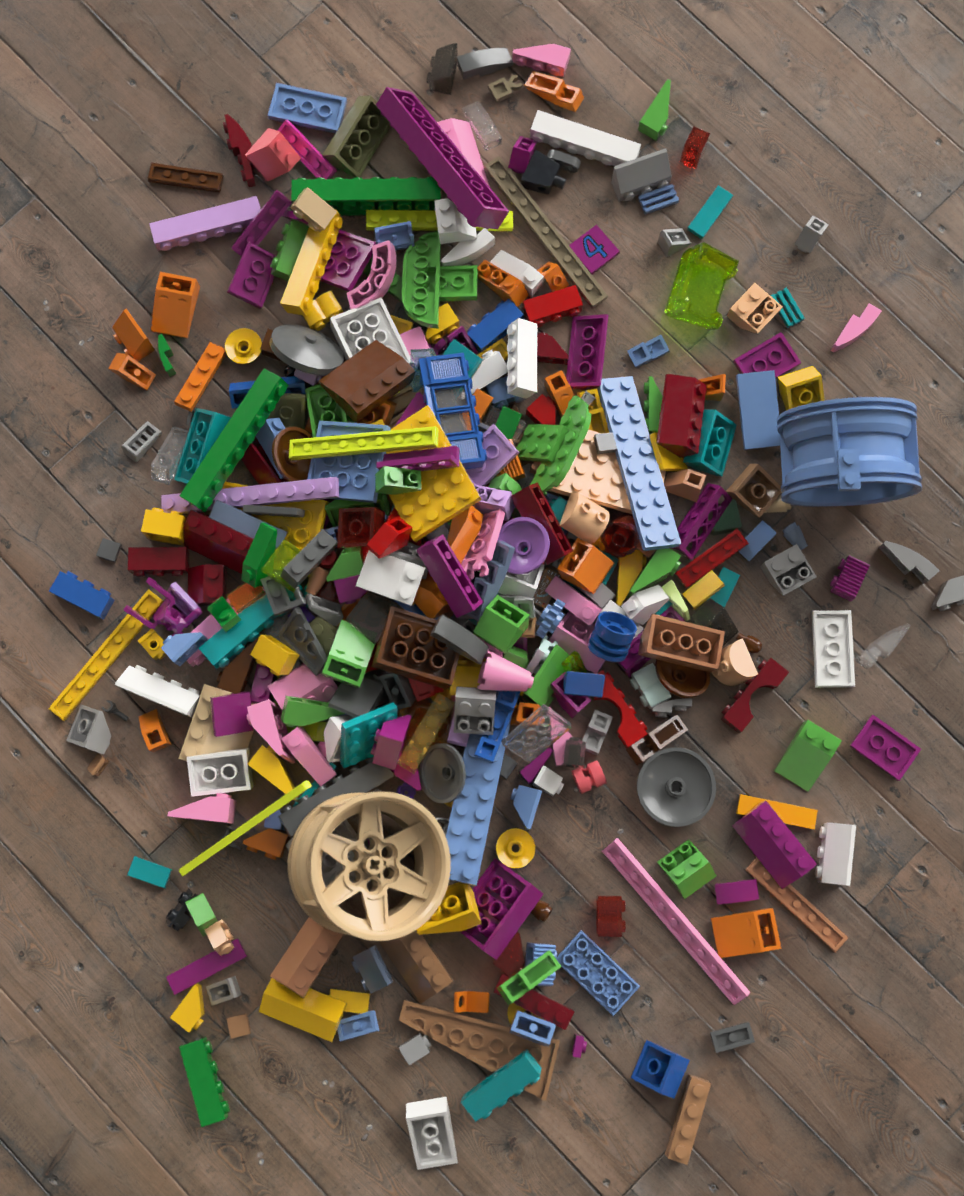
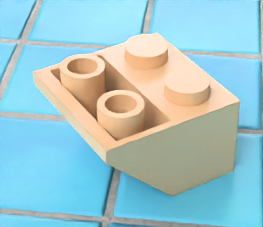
[727,283,783,334]

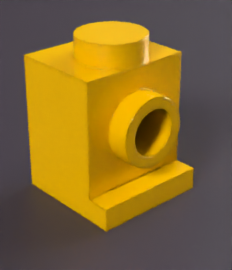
[137,629,167,660]

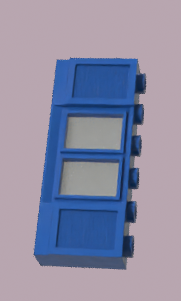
[417,353,487,470]

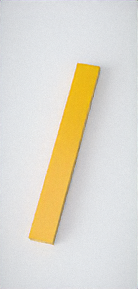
[48,589,163,721]

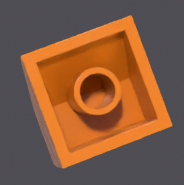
[112,308,155,361]

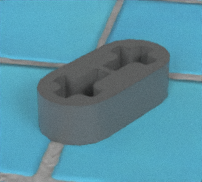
[547,150,581,173]

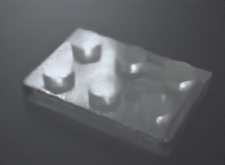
[502,704,572,763]

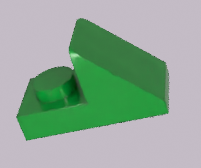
[207,596,241,632]

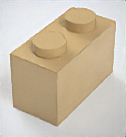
[290,187,337,232]

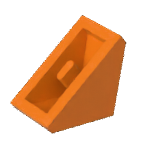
[698,374,726,401]

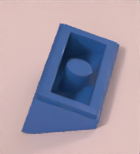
[564,671,605,698]

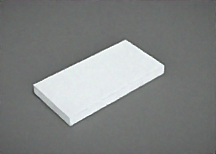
[812,610,855,688]

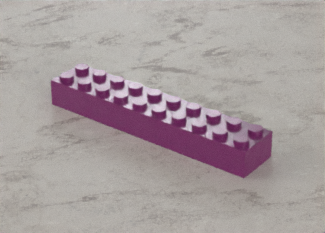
[376,87,509,229]

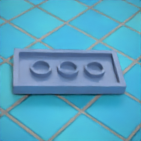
[268,83,347,133]

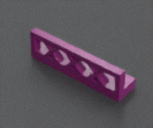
[376,446,459,471]
[673,483,732,560]
[617,606,684,678]

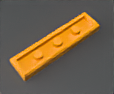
[736,794,818,830]

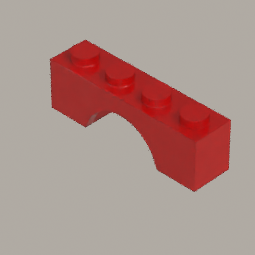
[591,670,648,749]

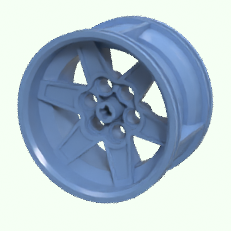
[777,397,922,507]

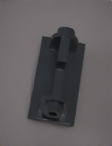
[166,888,198,931]

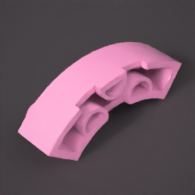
[346,240,396,309]

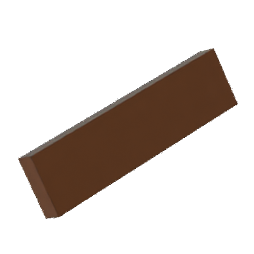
[148,163,224,193]

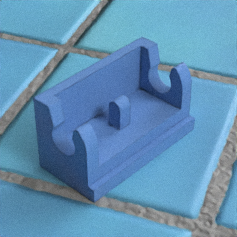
[374,221,414,250]

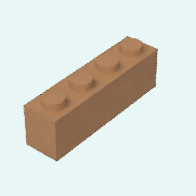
[665,1074,711,1165]

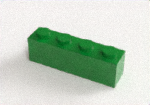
[179,1037,230,1127]

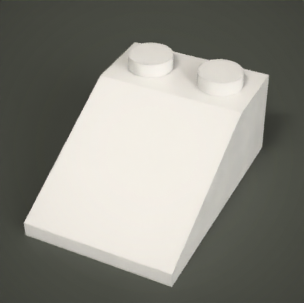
[356,551,425,606]
[187,748,254,797]
[406,1097,458,1170]

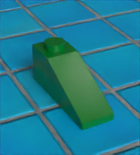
[241,522,277,588]

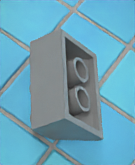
[611,148,672,202]

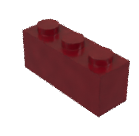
[128,547,189,577]

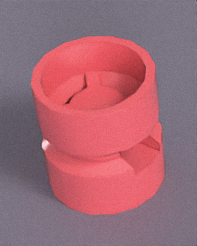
[571,760,607,794]

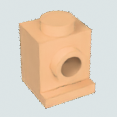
[205,919,234,956]

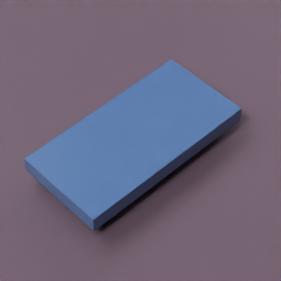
[736,370,780,450]
[556,930,640,1016]

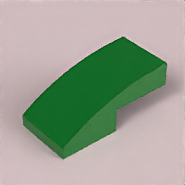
[158,333,176,377]

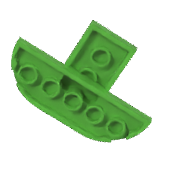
[402,231,478,328]
[516,396,591,496]

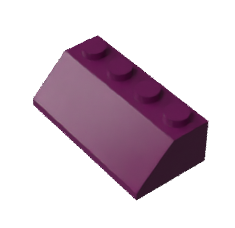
[732,801,817,889]

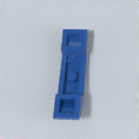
[474,691,521,763]

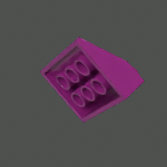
[459,858,543,960]

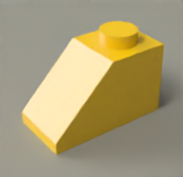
[170,983,205,1032]

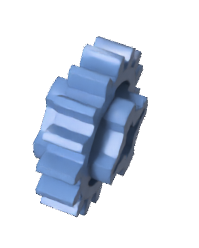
[536,599,566,639]

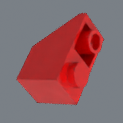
[366,516,412,559]

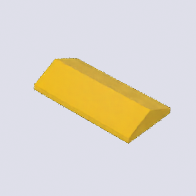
[259,978,347,1042]

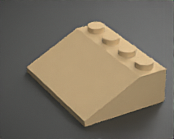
[179,684,257,762]

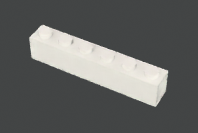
[530,110,641,166]

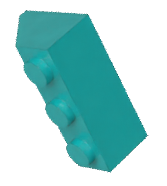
[683,409,737,477]

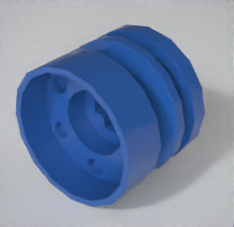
[588,611,637,662]

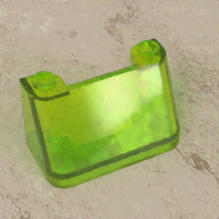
[665,242,739,330]

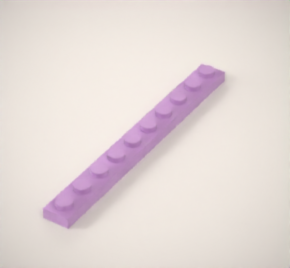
[161,477,339,513]

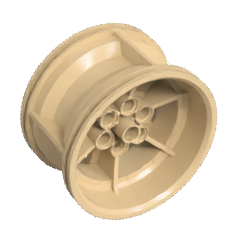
[288,792,451,941]

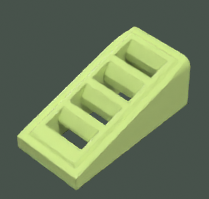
[661,580,690,621]

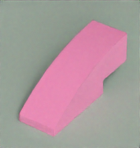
[830,303,882,352]

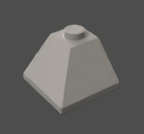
[66,705,111,754]

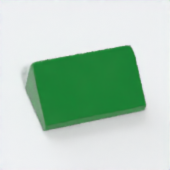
[495,406,522,440]

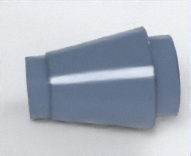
[782,522,808,550]

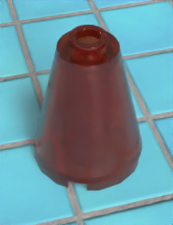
[600,512,639,557]

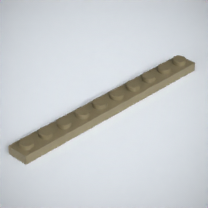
[484,156,608,309]

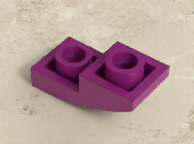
[715,879,759,904]

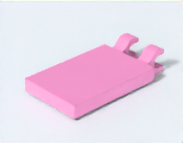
[461,509,505,580]

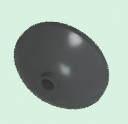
[419,743,466,803]

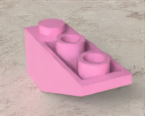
[512,44,571,77]

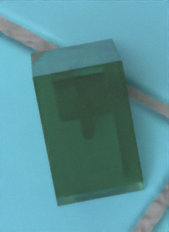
[710,499,742,536]

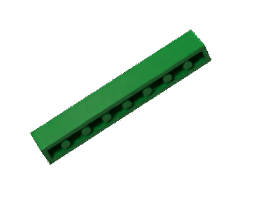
[180,369,289,512]

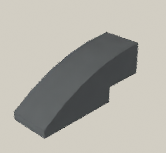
[457,48,513,80]
[430,615,489,665]

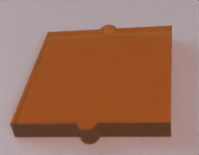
[226,582,266,613]

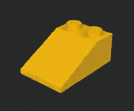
[248,745,300,802]
[417,882,482,935]

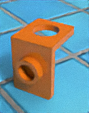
[537,262,569,292]
[454,991,489,1013]

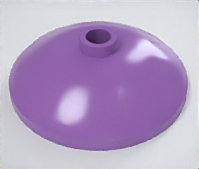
[493,517,550,575]

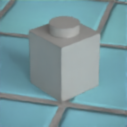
[399,1033,431,1065]

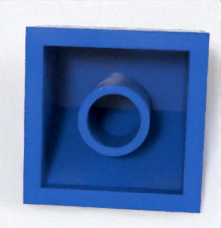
[631,1040,690,1098]

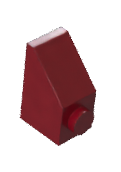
[537,333,569,365]

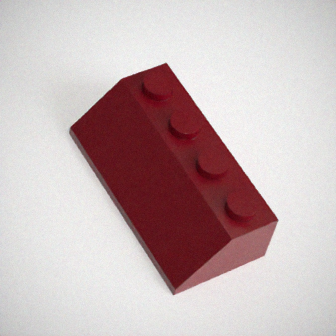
[656,374,707,458]
[241,436,290,485]
[183,510,254,574]

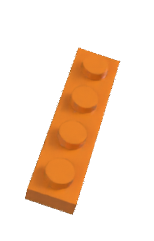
[174,342,226,412]

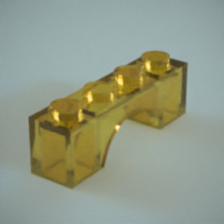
[398,693,455,774]

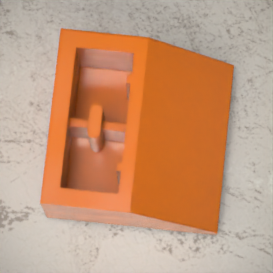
[557,538,614,594]

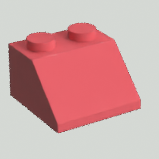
[245,128,301,181]

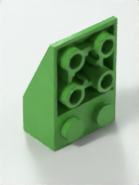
[321,619,378,688]

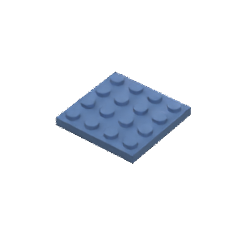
[307,421,391,503]

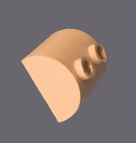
[559,492,609,544]
[712,638,758,686]

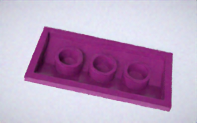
[566,314,608,390]

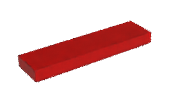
[675,528,749,589]

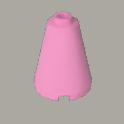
[477,651,534,691]

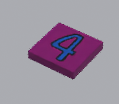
[569,224,620,275]

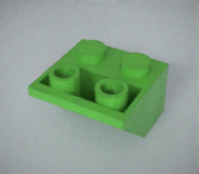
[473,595,530,654]
[657,839,716,899]

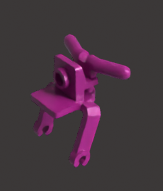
[123,577,202,636]

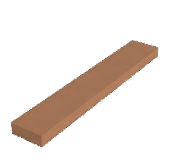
[745,857,848,953]

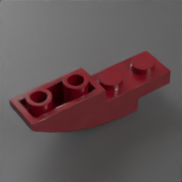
[223,114,256,188]

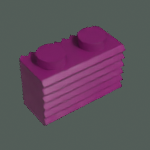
[830,555,870,601]

